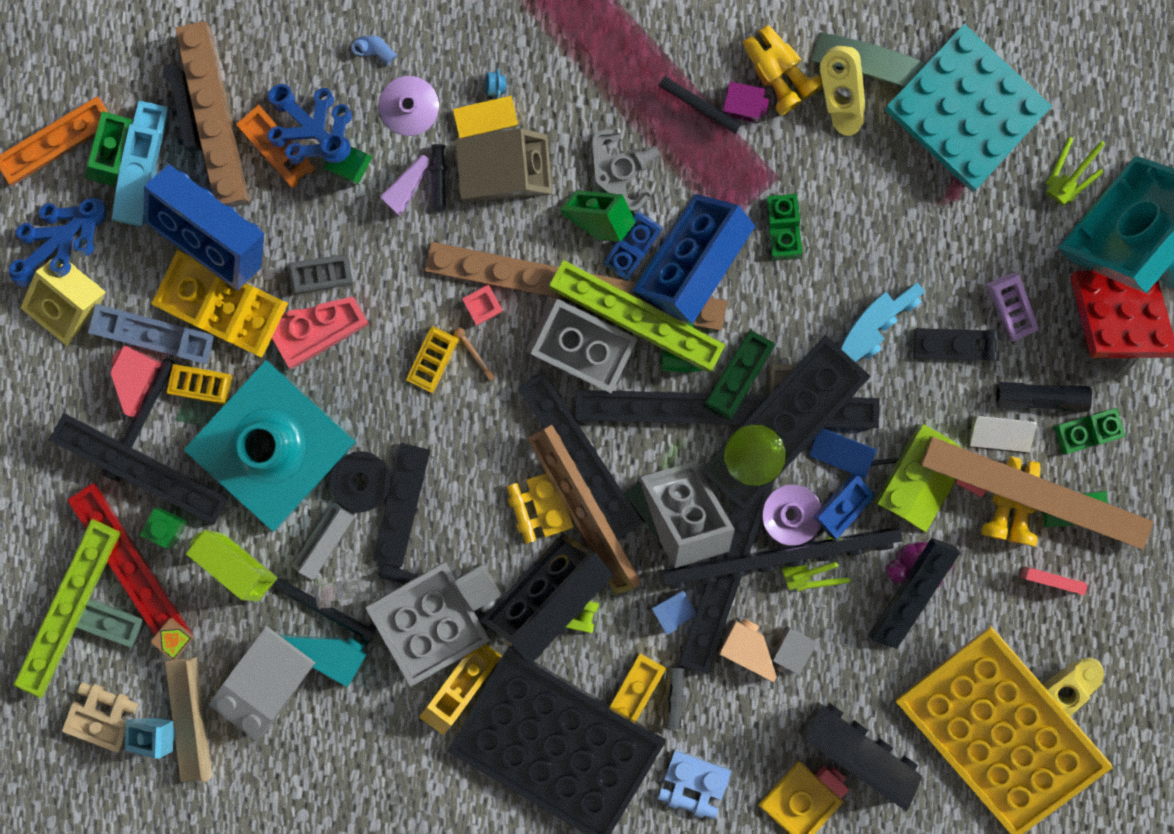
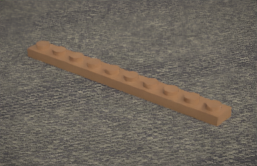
[425,242,727,331]

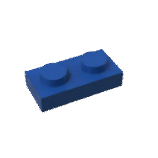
[813,474,876,539]

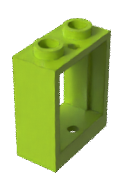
[186,530,278,602]

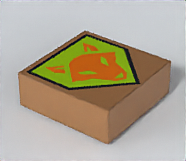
[151,618,195,662]

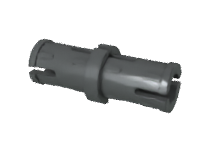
[662,666,686,730]

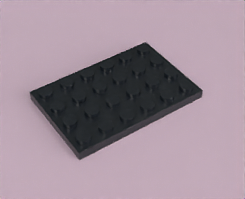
[447,648,666,834]

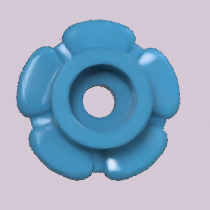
[485,69,506,99]

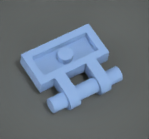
[657,750,732,820]

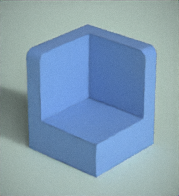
[651,589,696,635]

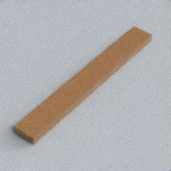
[919,436,1154,550]

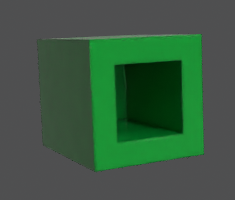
[140,507,188,549]

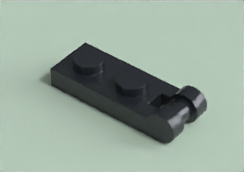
[163,64,201,152]
[914,328,1000,361]

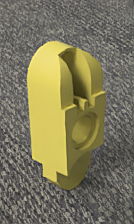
[820,46,866,136]
[1043,658,1104,716]

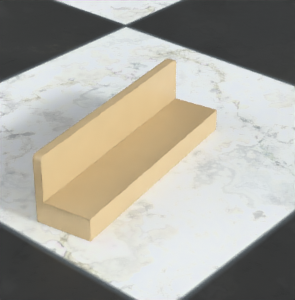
[165,657,212,782]

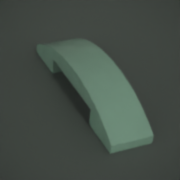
[811,32,927,89]

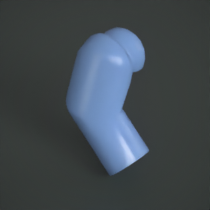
[351,36,397,66]

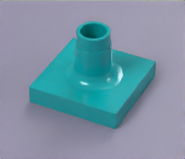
[1058,155,1174,293]
[184,360,357,532]

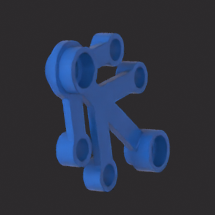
[267,84,352,164]
[9,198,106,287]

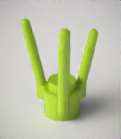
[1045,137,1105,206]
[782,536,850,592]

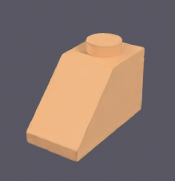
[718,618,777,682]

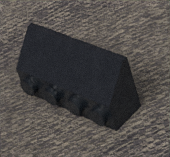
[480,533,614,665]
[799,702,922,812]

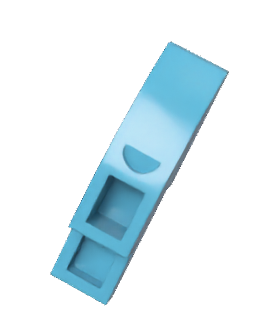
[112,101,170,227]
[839,282,925,362]

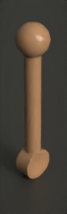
[454,327,495,381]

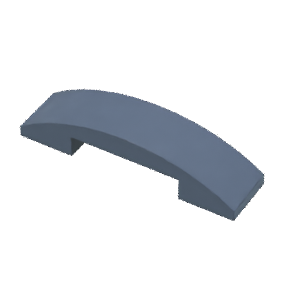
[88,304,215,364]

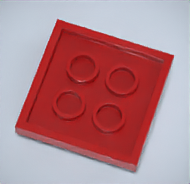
[1070,271,1174,358]

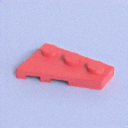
[272,297,370,370]

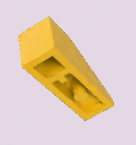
[419,644,502,735]

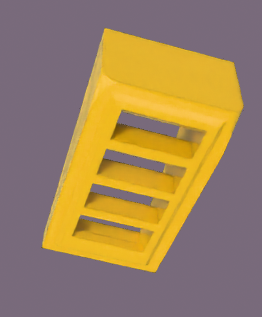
[406,325,460,393]
[167,364,233,406]

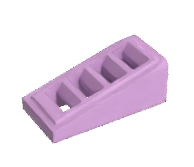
[381,155,430,217]
[986,273,1040,342]

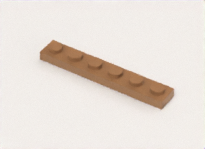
[527,425,641,595]

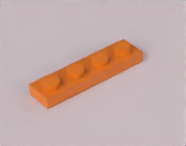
[0,96,109,186]

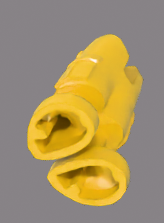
[742,25,823,116]
[981,456,1040,547]

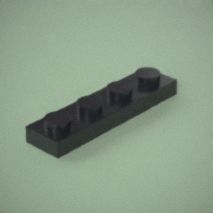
[373,443,431,567]
[869,537,960,649]

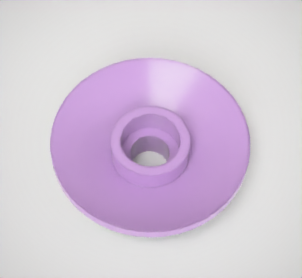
[379,76,439,136]
[762,484,822,545]

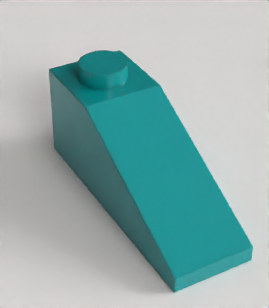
[278,634,368,687]

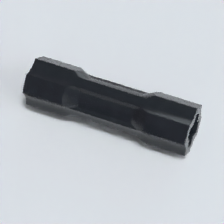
[996,382,1092,412]

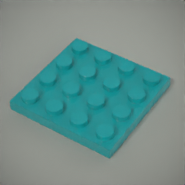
[884,24,1052,193]

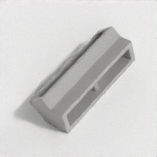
[291,502,356,580]

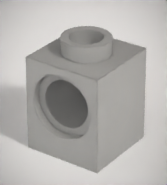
[771,626,817,676]

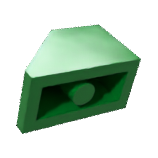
[84,111,132,187]
[321,147,373,186]
[560,190,636,242]

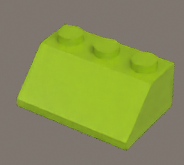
[873,424,962,532]

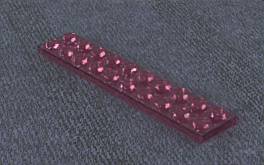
[534,0,779,211]

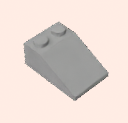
[525,297,638,393]
[640,461,735,568]
[208,626,316,742]

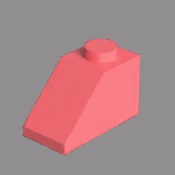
[110,346,162,417]

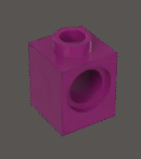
[722,81,769,123]

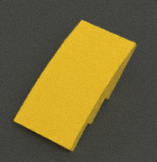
[151,250,288,358]

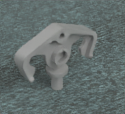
[592,129,661,212]

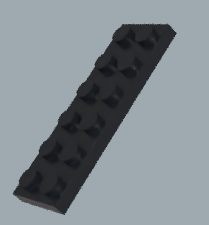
[701,335,871,512]

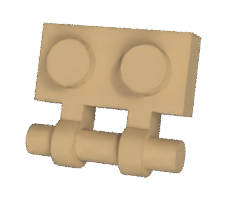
[62,682,139,753]

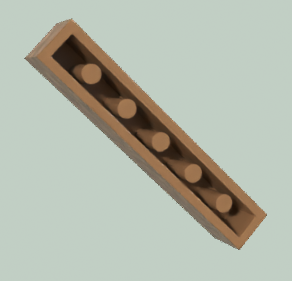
[175,21,250,207]

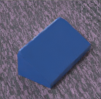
[809,429,877,479]

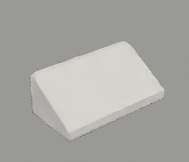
[970,416,1036,453]

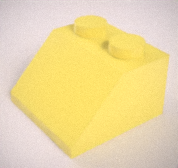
[20,260,106,346]

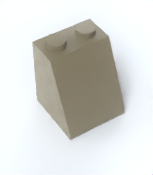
[455,128,553,201]

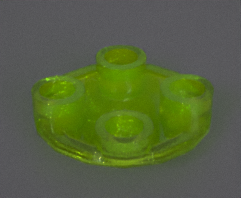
[724,425,786,486]

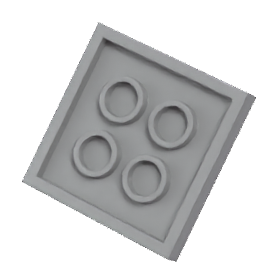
[365,561,490,687]

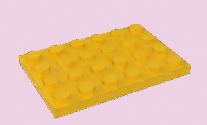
[896,625,1112,834]

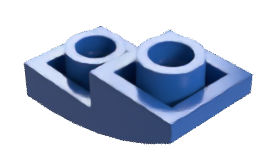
[603,211,663,281]

